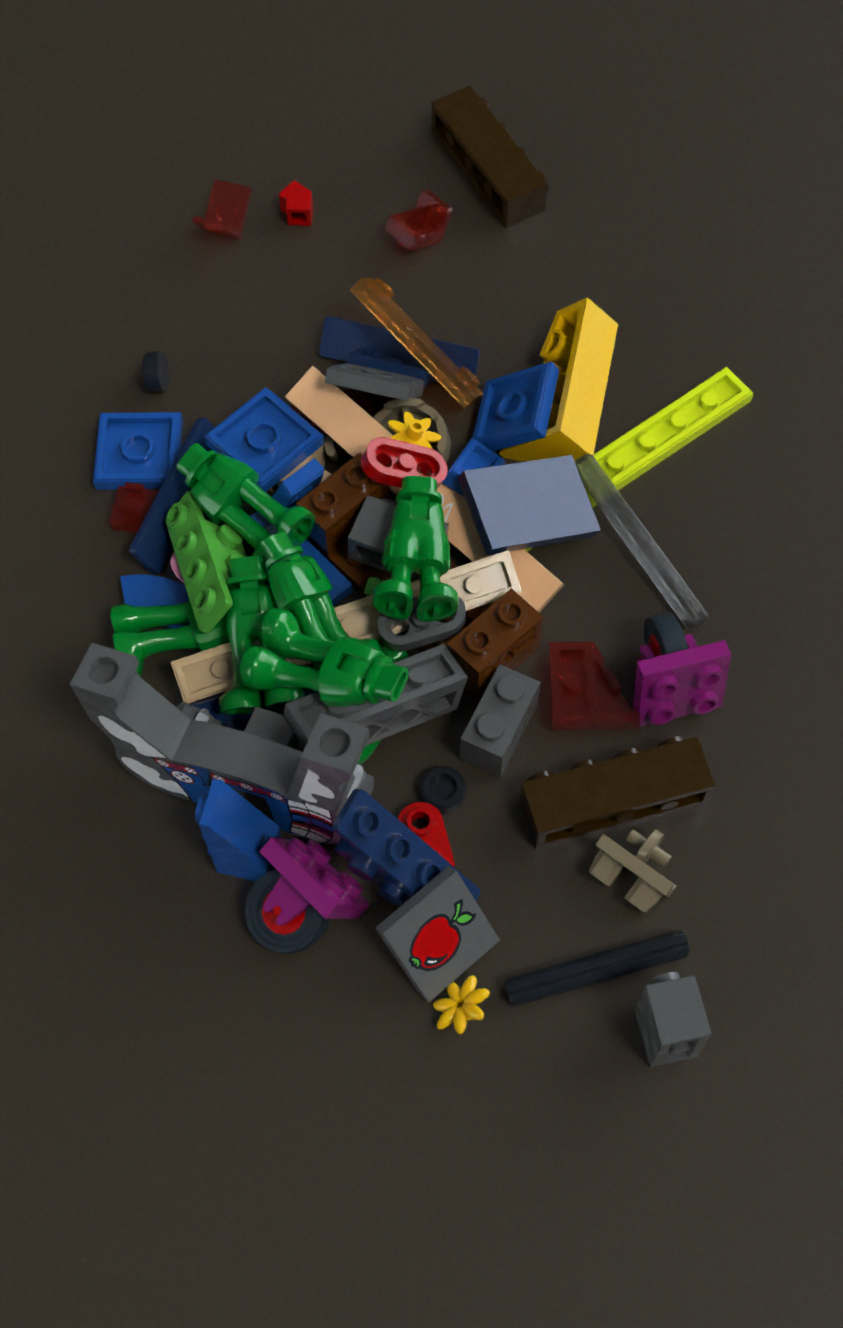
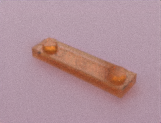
[350,277,483,409]

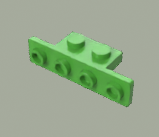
[165,491,247,633]

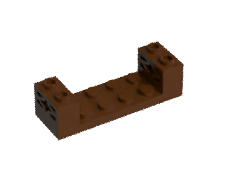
[296,453,543,704]

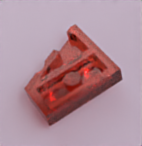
[548,642,640,730]

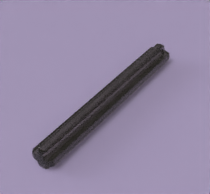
[575,453,708,630]

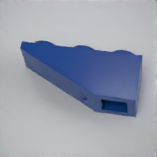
[195,779,282,881]

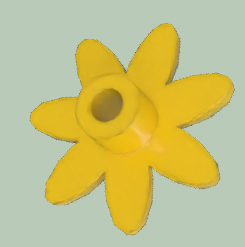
[388,411,441,449]
[433,975,490,1035]

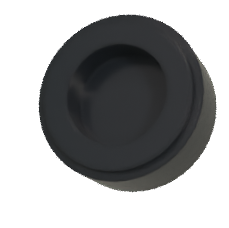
[142,351,169,392]
[420,766,466,815]

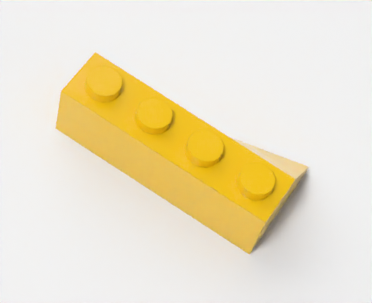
[499,297,618,463]

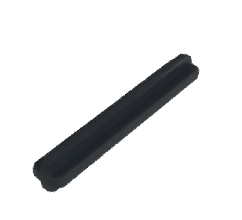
[504,930,690,1006]

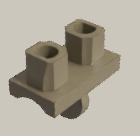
[589,829,677,913]

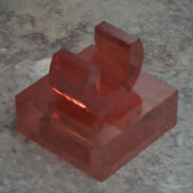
[110,482,159,533]

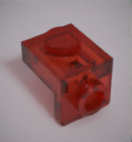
[385,190,453,251]

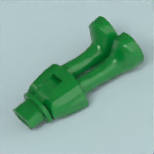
[176,443,315,574]
[260,532,384,669]
[111,599,229,677]
[240,608,409,707]

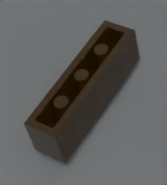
[431,85,549,228]
[520,736,717,849]

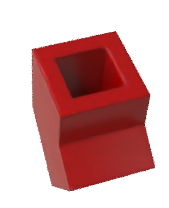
[278,180,314,226]

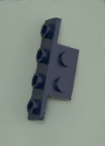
[319,316,481,389]
[129,418,215,574]
[332,789,481,906]

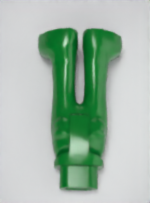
[219,555,305,715]

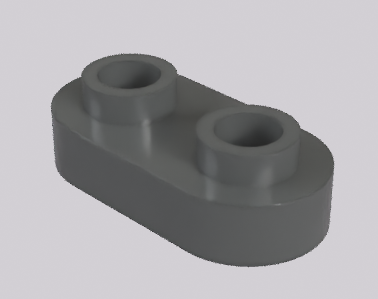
[377,597,466,651]

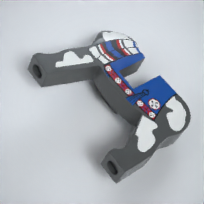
[70,643,374,844]

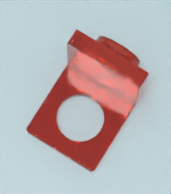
[192,179,252,239]

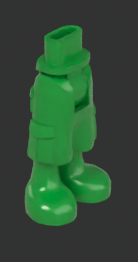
[373,476,459,622]

